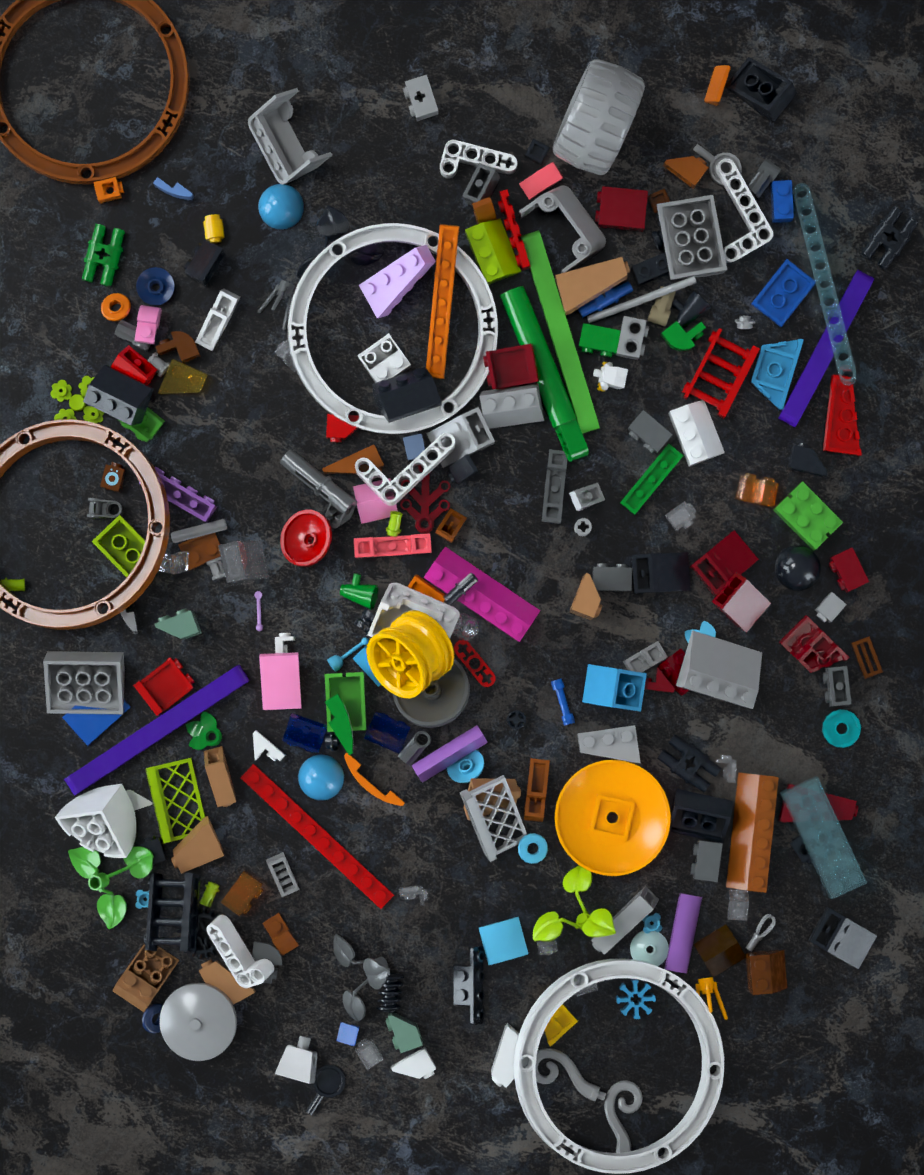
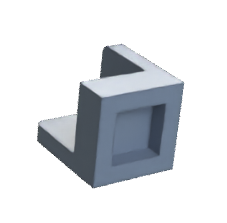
[403,434,425,462]

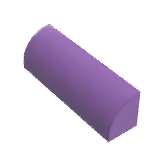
[412,725,488,783]
[665,893,702,973]

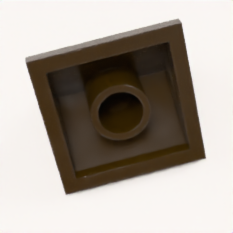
[693,924,746,977]

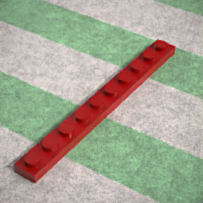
[241,764,394,909]

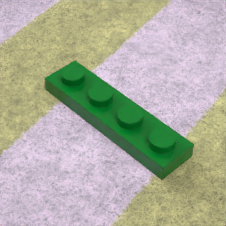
[620,444,683,515]

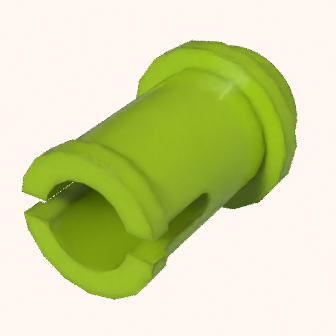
[386,511,403,537]
[1,578,25,591]
[199,881,220,907]

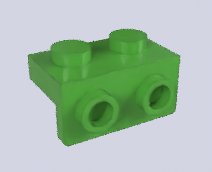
[119,407,165,442]

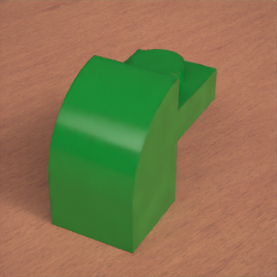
[661,321,706,352]

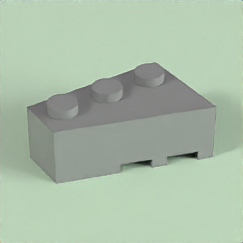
[577,725,641,764]

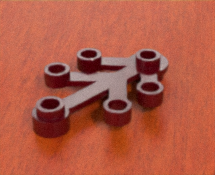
[400,465,450,534]

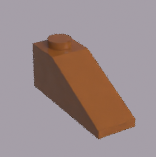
[322,445,384,474]

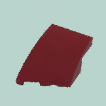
[779,615,850,673]

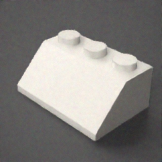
[668,400,725,467]

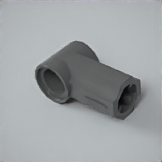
[748,158,782,199]
[114,320,151,352]
[398,730,432,766]

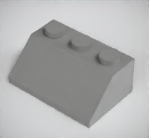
[480,383,544,429]

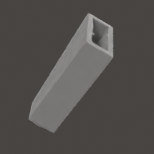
[591,886,659,955]

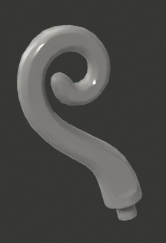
[536,1048,606,1101]
[604,1080,643,1153]

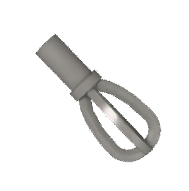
[746,914,776,952]

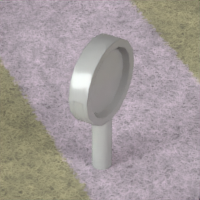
[693,144,742,185]

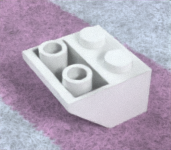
[357,334,411,383]

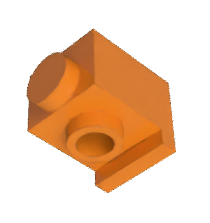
[94,177,124,204]

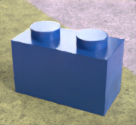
[770,180,794,223]

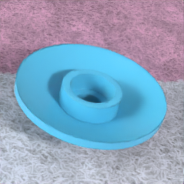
[447,750,484,783]

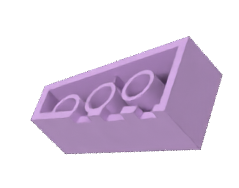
[359,245,436,318]

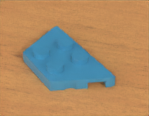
[750,339,804,410]

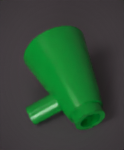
[340,573,379,610]

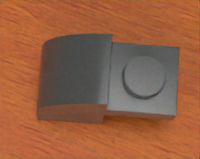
[252,941,283,984]

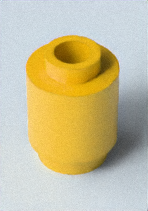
[203,214,225,244]

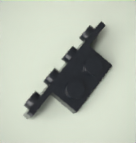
[454,946,485,1025]

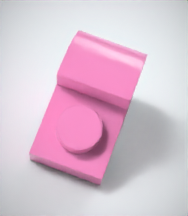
[135,305,162,344]

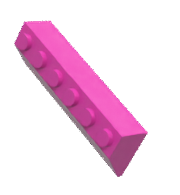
[424,547,540,642]

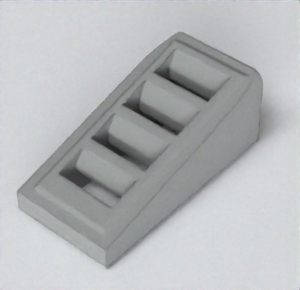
[266,852,300,897]

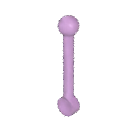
[254,591,263,631]

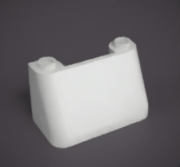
[368,583,460,639]

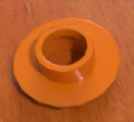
[101,293,131,321]

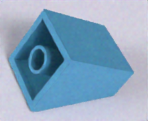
[582,664,647,712]

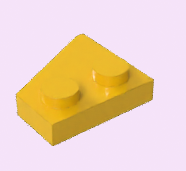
[544,1004,578,1047]

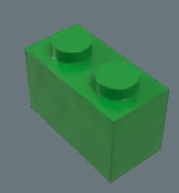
[578,323,621,357]

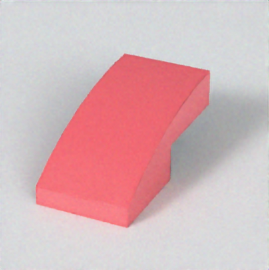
[519,162,564,200]

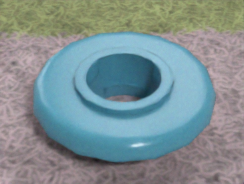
[518,833,548,864]

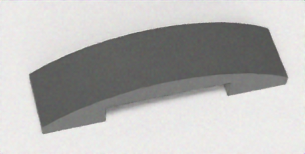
[542,449,568,524]

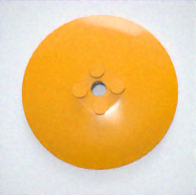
[555,760,671,876]

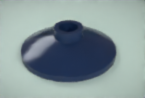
[136,267,175,306]

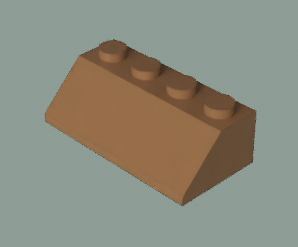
[569,573,603,620]

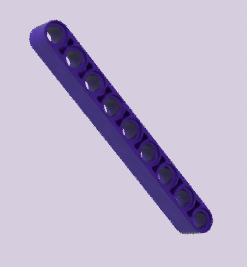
[778,270,875,427]

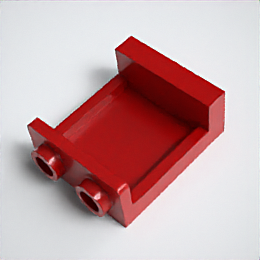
[133,657,195,716]

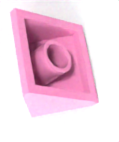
[353,478,398,524]

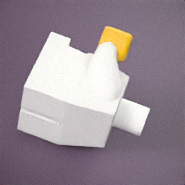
[593,362,628,392]

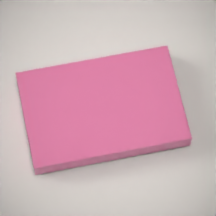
[259,653,302,710]

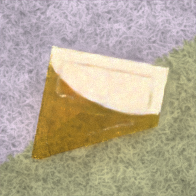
[158,359,208,394]

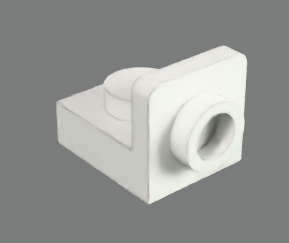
[275,633,295,653]

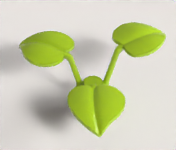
[533,865,616,942]

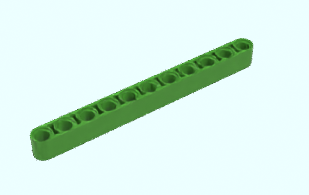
[521,230,600,434]

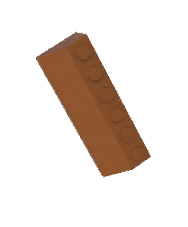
[726,772,779,893]

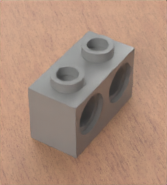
[616,316,649,360]

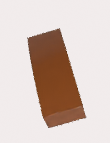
[524,758,550,822]

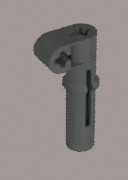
[280,449,357,529]

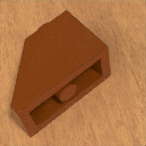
[663,156,709,189]

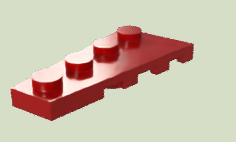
[498,190,530,271]
[823,375,862,456]

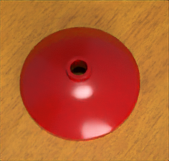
[280,510,332,567]

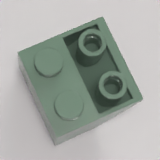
[155,608,202,640]
[386,1013,423,1053]

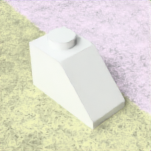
[391,1047,436,1079]

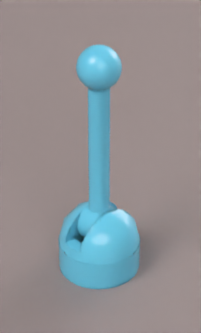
[327,637,369,672]

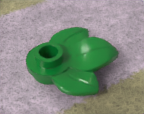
[186,712,222,750]

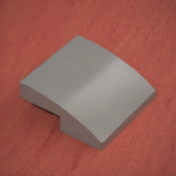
[120,609,138,634]

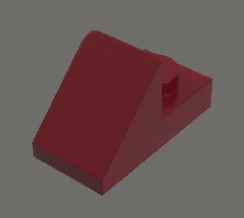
[644,667,675,693]

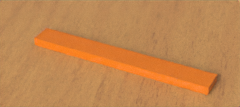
[426,224,459,379]

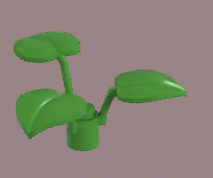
[68,846,153,929]

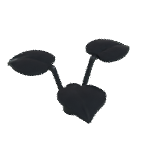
[297,205,384,279]

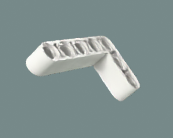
[716,159,773,263]
[355,433,455,506]

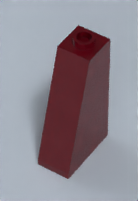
[778,784,859,822]

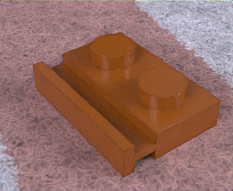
[178,533,225,570]

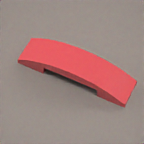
[354,533,432,558]

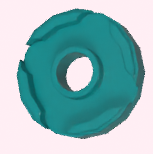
[822,709,861,748]

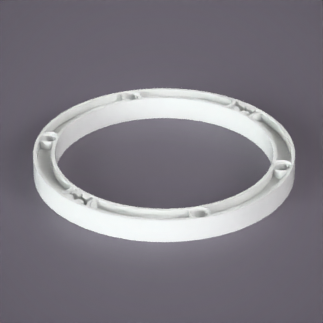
[288,223,498,434]
[514,959,724,1174]

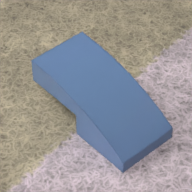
[153,177,194,200]

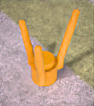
[695,977,728,1020]

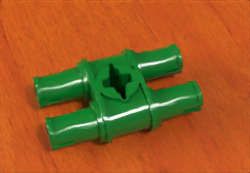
[82,224,125,287]

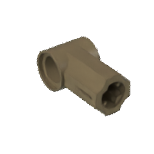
[647,286,676,327]

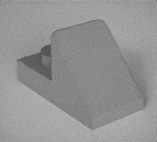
[569,483,605,511]

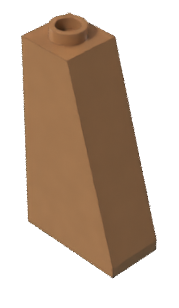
[555,257,630,315]

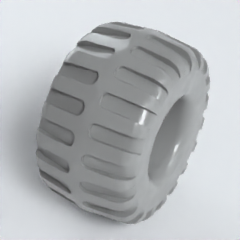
[553,59,645,175]

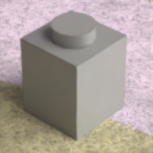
[815,592,847,623]

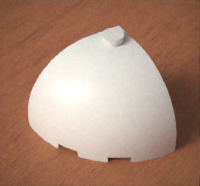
[55,784,136,858]

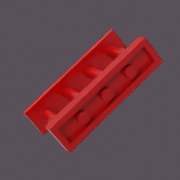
[682,328,760,419]

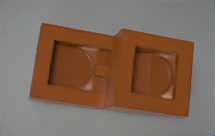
[472,197,497,224]

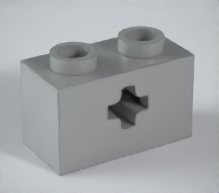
[403,75,438,121]

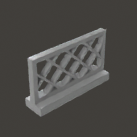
[459,775,527,862]

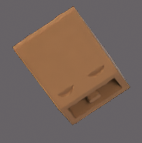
[113,944,179,1012]

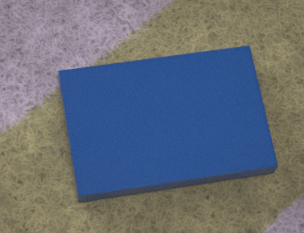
[751,259,817,327]
[62,700,131,746]

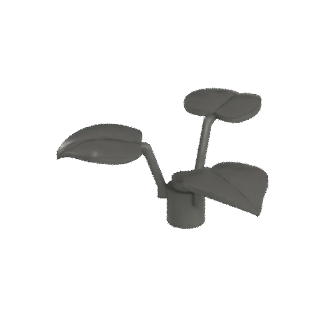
[333,934,390,1022]

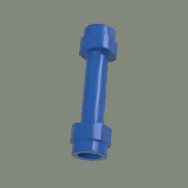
[551,678,575,726]

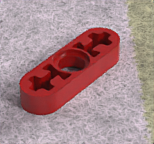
[454,640,495,687]

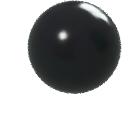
[775,545,821,591]

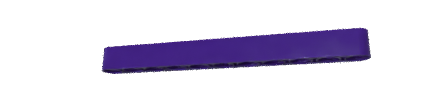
[64,665,250,796]

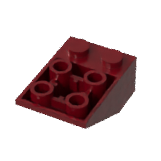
[690,530,759,596]

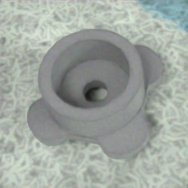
[735,316,755,329]

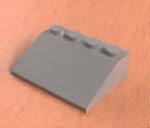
[657,195,727,280]
[676,631,762,709]
[43,651,125,714]

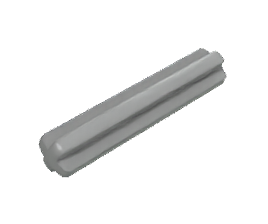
[171,519,227,543]

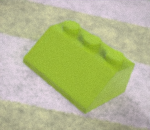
[465,219,522,285]

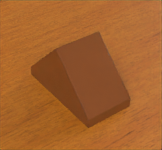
[435,508,467,543]

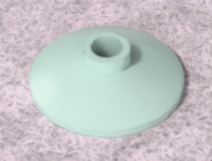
[630,931,669,966]

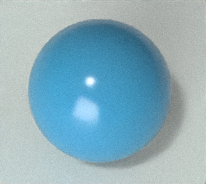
[258,184,304,229]
[298,754,344,800]

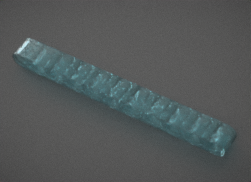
[793,183,857,386]

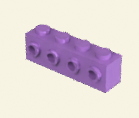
[139,467,217,523]

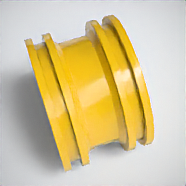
[366,610,454,699]

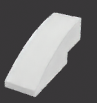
[195,288,240,351]

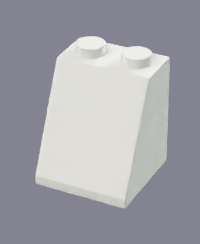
[491,1023,529,1087]

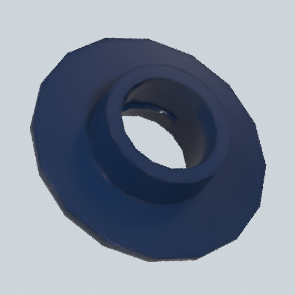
[142,1003,163,1034]

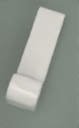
[440,140,517,179]
[207,915,274,988]

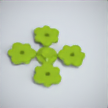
[50,376,104,423]

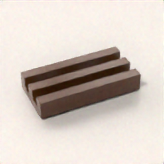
[851,636,883,679]

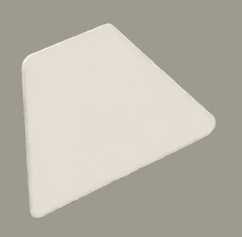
[126,790,153,811]

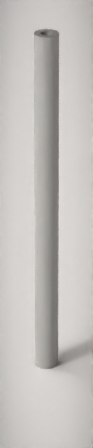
[587,276,697,323]

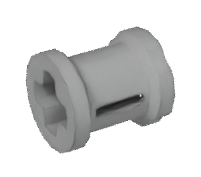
[148,352,171,377]
[574,518,592,536]
[206,557,229,580]

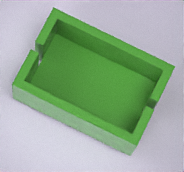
[773,481,843,551]
[325,672,367,732]

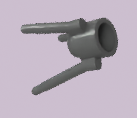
[258,280,295,330]

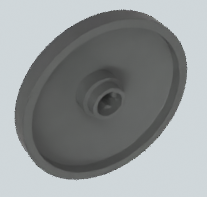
[393,659,470,728]

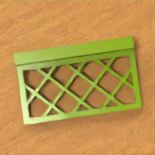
[145,758,205,844]

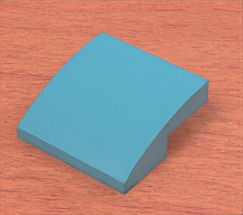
[479,917,528,965]

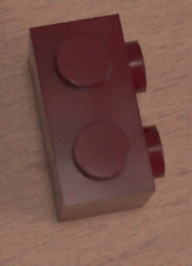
[829,547,869,593]

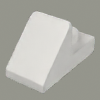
[253,730,286,761]

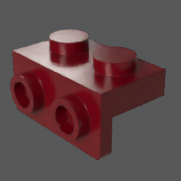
[658,648,690,696]

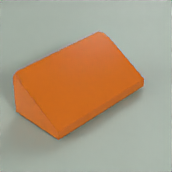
[704,65,731,106]

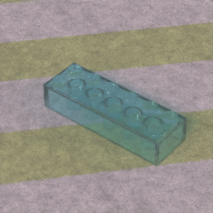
[780,776,867,899]

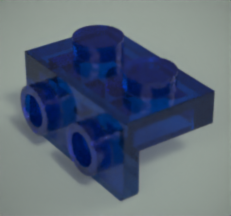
[364,712,410,754]
[282,713,327,753]

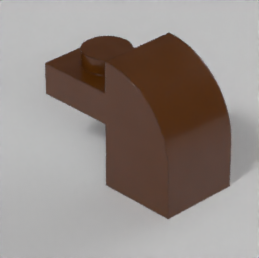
[155,331,201,363]

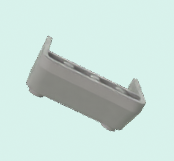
[248,88,332,184]
[519,185,606,273]

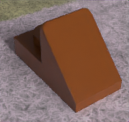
[262,913,299,956]

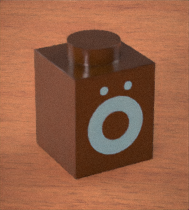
[100,462,126,493]

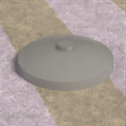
[160,983,237,1061]

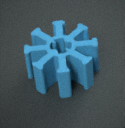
[616,979,656,1019]

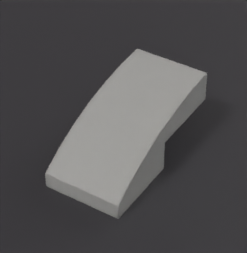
[623,641,668,673]

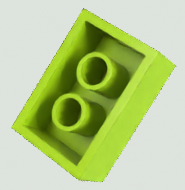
[92,515,145,577]

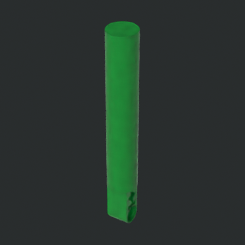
[500,286,589,462]

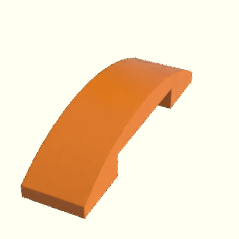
[344,753,405,806]

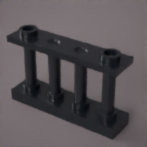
[144,872,201,953]

